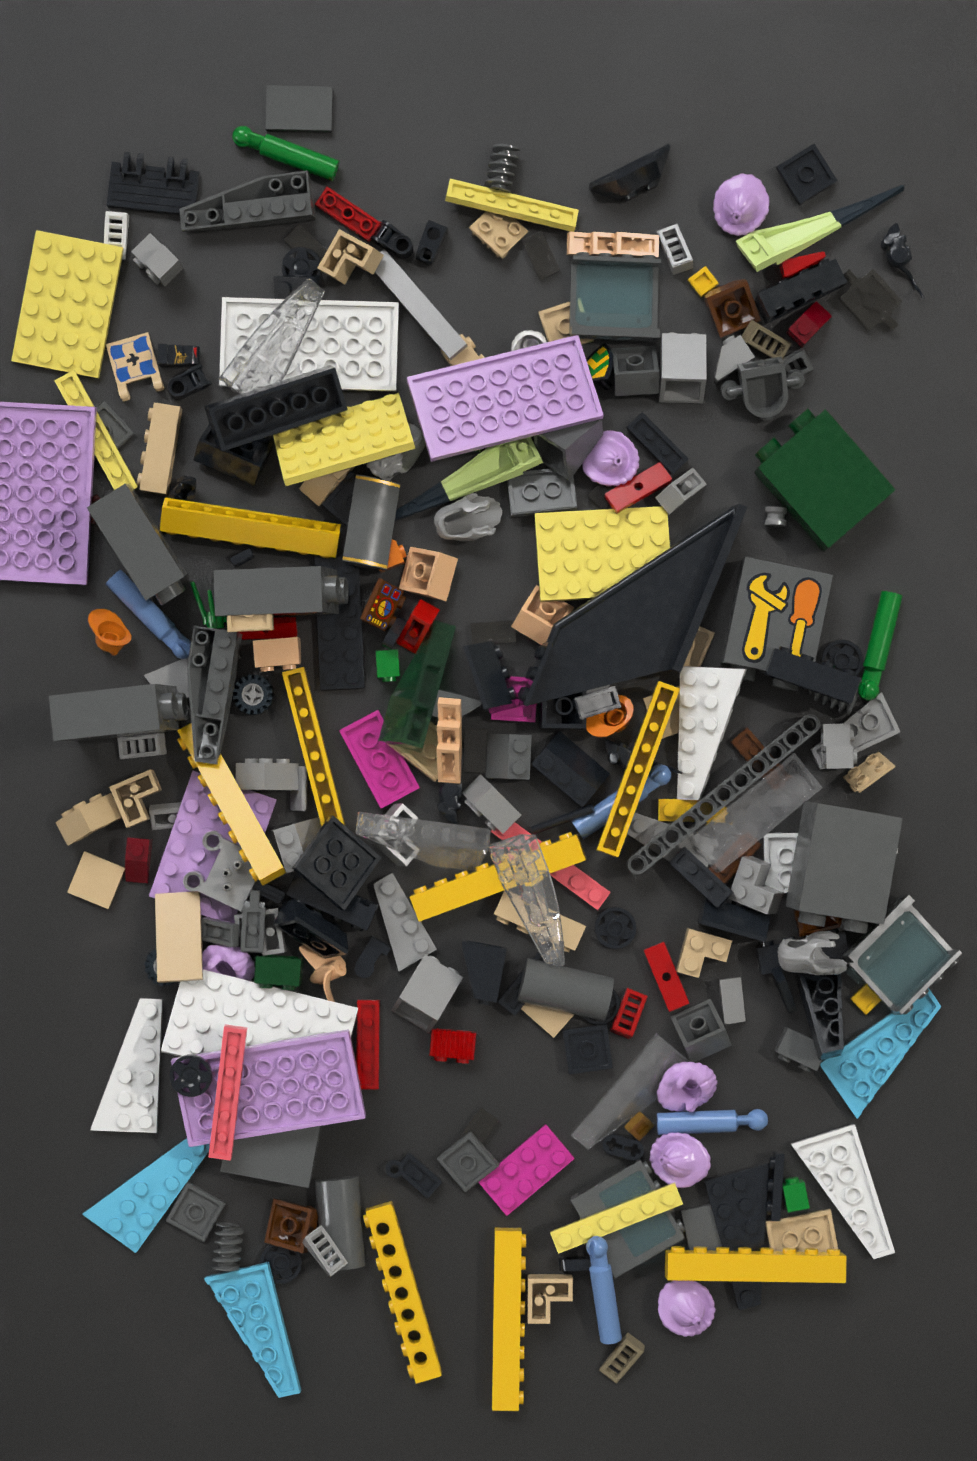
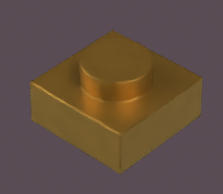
[624,1111,654,1141]

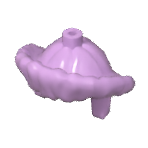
[713,173,769,236]
[582,430,640,486]
[202,944,255,981]
[657,1062,718,1112]
[650,1132,711,1188]
[658,1280,716,1337]

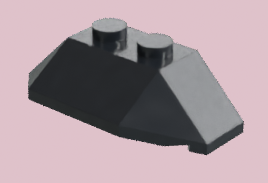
[589,143,670,201]

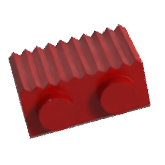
[429,1028,476,1064]

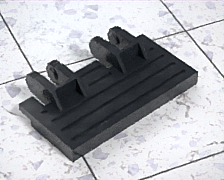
[107,152,200,215]

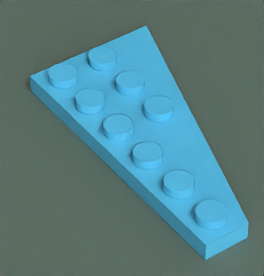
[820,988,941,1119]
[82,1138,210,1253]
[204,1262,302,1398]

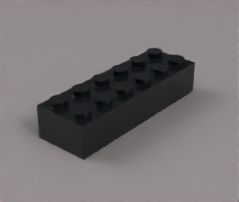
[204,365,348,452]

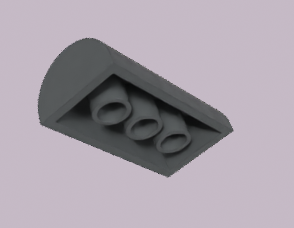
[516,958,614,1021]
[314,1175,366,1270]

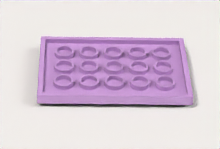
[149,771,277,923]

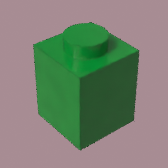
[376,649,400,682]
[782,1177,810,1213]

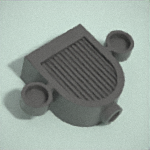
[720,357,805,420]

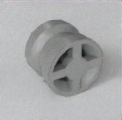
[764,507,787,527]

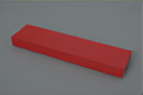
[357,1000,380,1089]

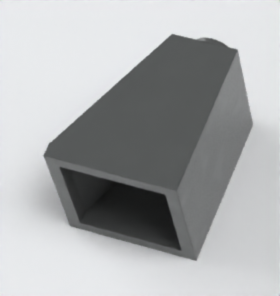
[534,419,603,480]

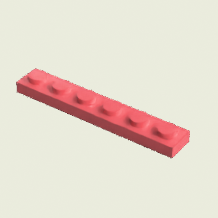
[491,822,611,910]
[208,1024,248,1161]

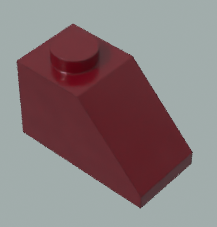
[786,301,832,348]
[125,837,153,883]

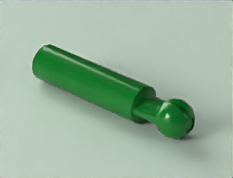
[232,126,340,181]
[858,591,903,701]

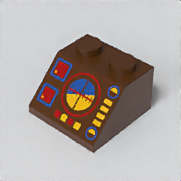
[360,578,406,632]

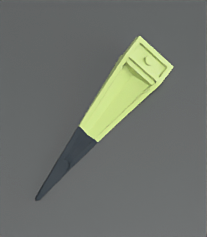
[736,185,905,272]
[395,437,543,521]

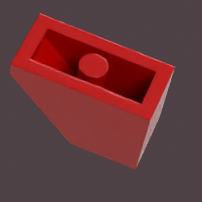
[397,599,440,654]

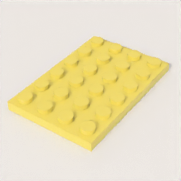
[11,230,124,379]
[273,393,416,486]
[534,506,670,602]

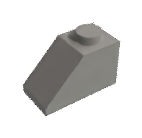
[714,335,755,384]
[655,468,707,514]

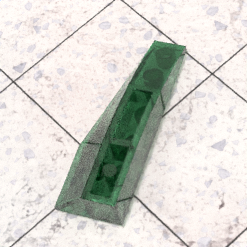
[378,620,456,753]

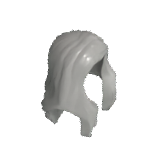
[367,423,425,481]
[434,493,502,541]
[777,931,847,975]

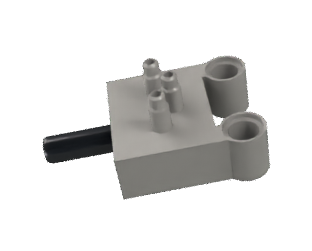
[183,831,285,911]

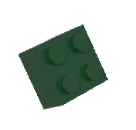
[254,954,304,990]

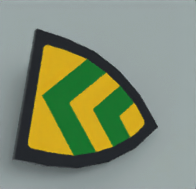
[586,343,614,390]

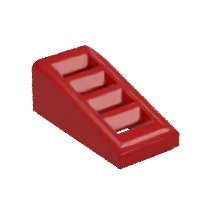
[779,251,826,280]
[610,988,648,1039]

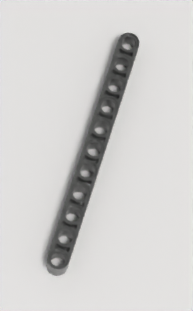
[626,714,820,875]

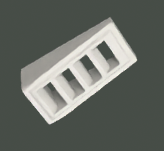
[104,211,129,260]

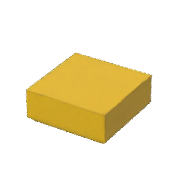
[688,266,719,298]
[850,983,881,1015]

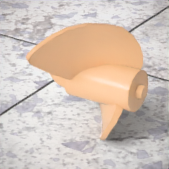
[299,945,346,1002]

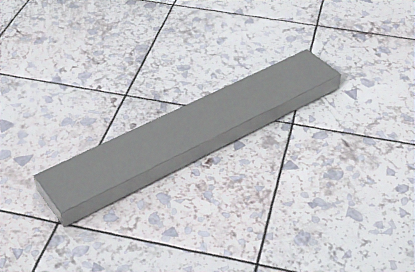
[375,249,467,360]

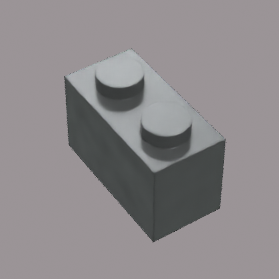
[775,1026,822,1072]

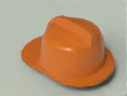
[88,609,132,656]
[586,695,634,737]

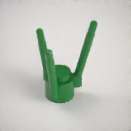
[190,581,227,629]

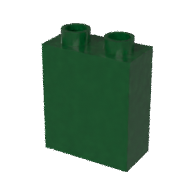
[754,409,896,552]

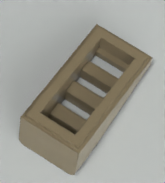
[742,320,791,359]
[599,1333,645,1384]

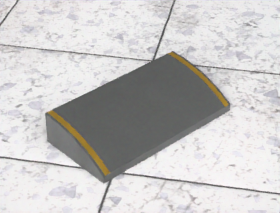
[342,474,400,571]

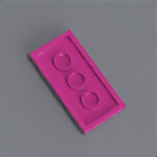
[339,710,420,809]
[478,1124,575,1216]

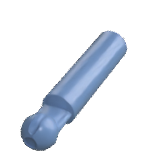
[105,570,191,659]
[571,764,671,840]
[657,1109,768,1135]
[586,1236,622,1344]

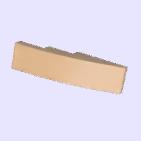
[567,232,659,258]
[437,697,462,784]

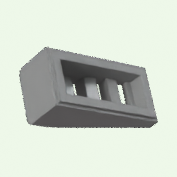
[657,224,693,275]
[117,732,167,759]
[302,1225,348,1277]

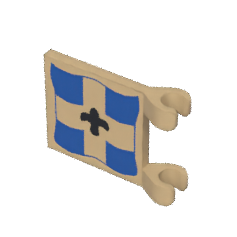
[106,332,164,401]

